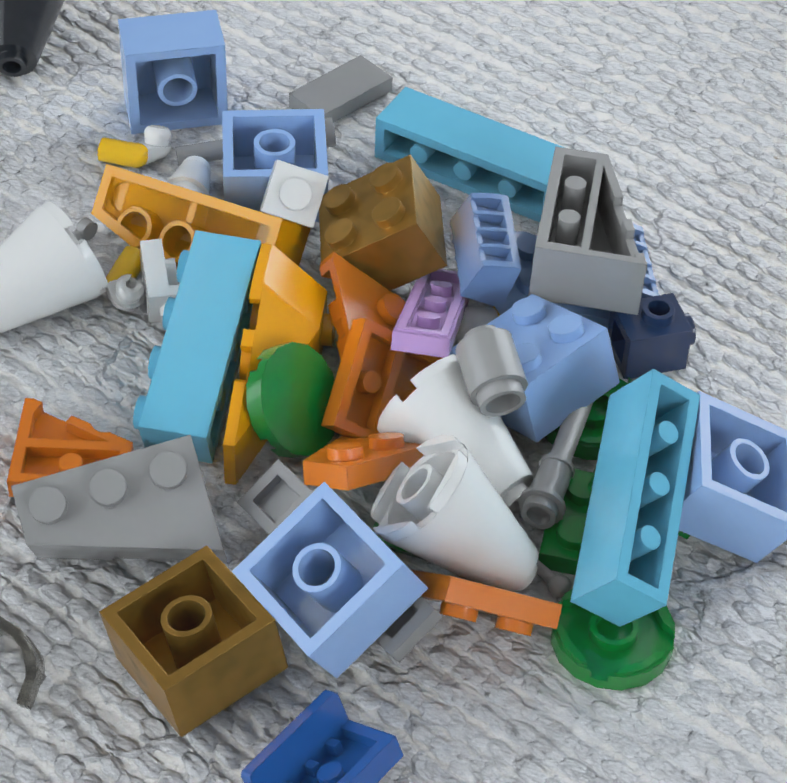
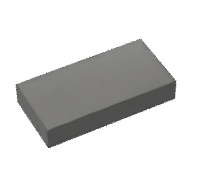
[289,55,393,123]

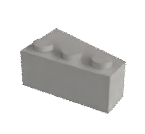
[528,146,647,315]
[11,435,228,564]

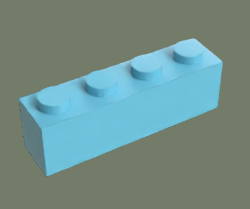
[375,87,565,222]
[133,230,261,463]
[570,369,700,627]

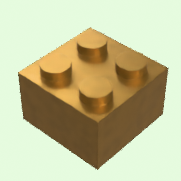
[319,154,447,291]
[99,545,288,737]

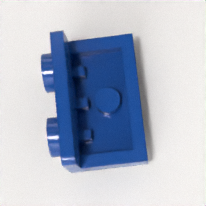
[241,690,404,783]

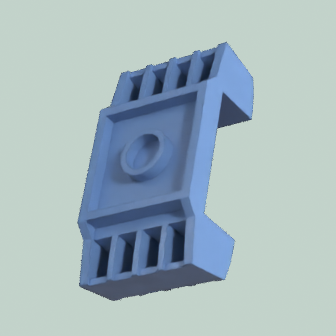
[449,193,660,328]

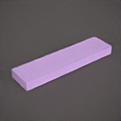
[391,269,470,358]

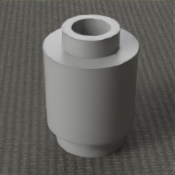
[455,325,528,417]

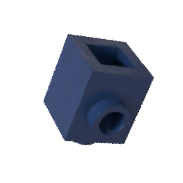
[608,293,696,380]

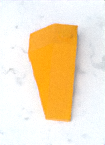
[91,164,311,268]
[223,243,336,485]

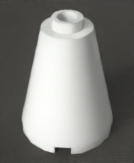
[0,201,108,333]
[377,354,533,514]
[371,434,538,592]

